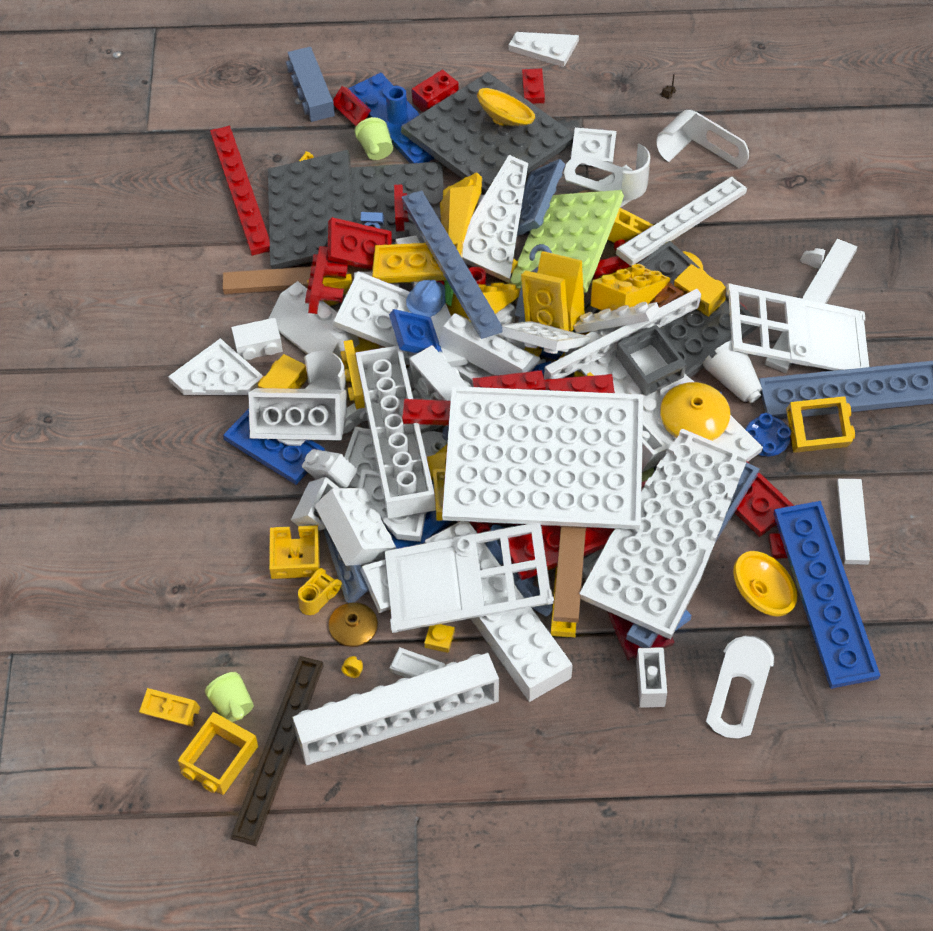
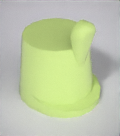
[355,117,393,160]
[205,672,254,722]

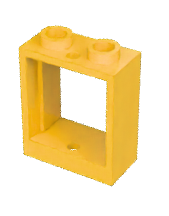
[786,396,855,453]
[178,712,258,795]

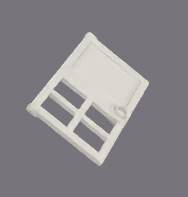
[726,283,869,371]
[385,524,554,633]

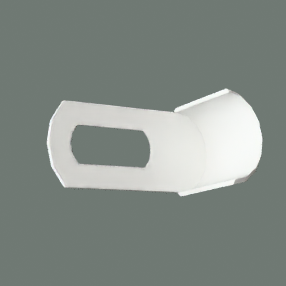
[657,110,749,168]
[564,143,650,200]
[277,351,347,446]
[706,635,774,739]

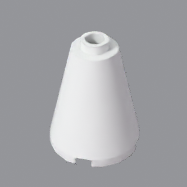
[703,340,762,403]

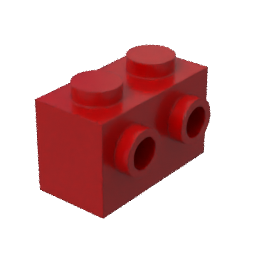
[412,69,459,112]

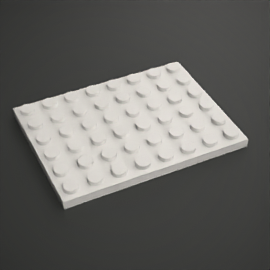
[442,386,643,529]

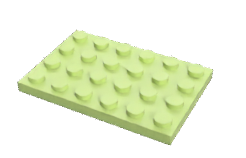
[508,190,624,293]

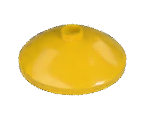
[477,88,535,126]
[660,382,730,441]
[733,551,797,616]

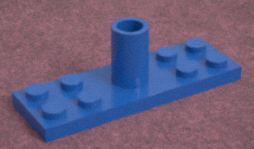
[348,73,435,164]

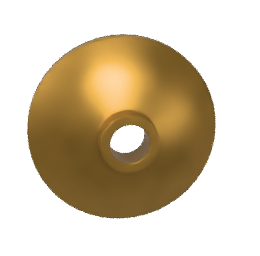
[329,602,378,647]

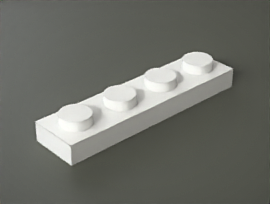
[573,302,660,334]

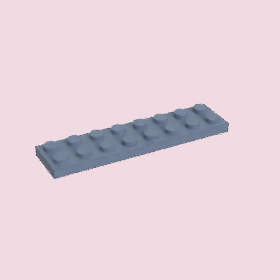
[759,361,933,419]

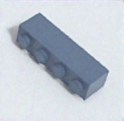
[285,46,335,122]

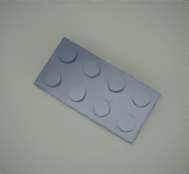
[517,159,565,236]

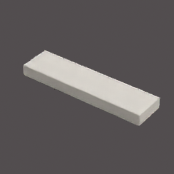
[837,479,870,565]

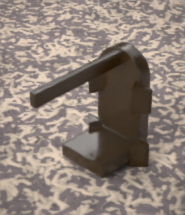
[660,74,677,99]

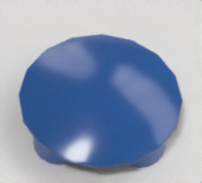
[745,413,791,457]

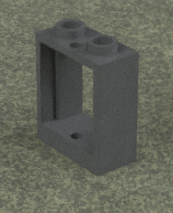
[616,325,687,396]

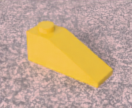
[607,208,654,243]

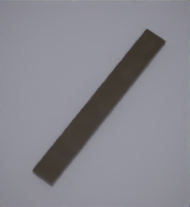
[231,656,324,846]

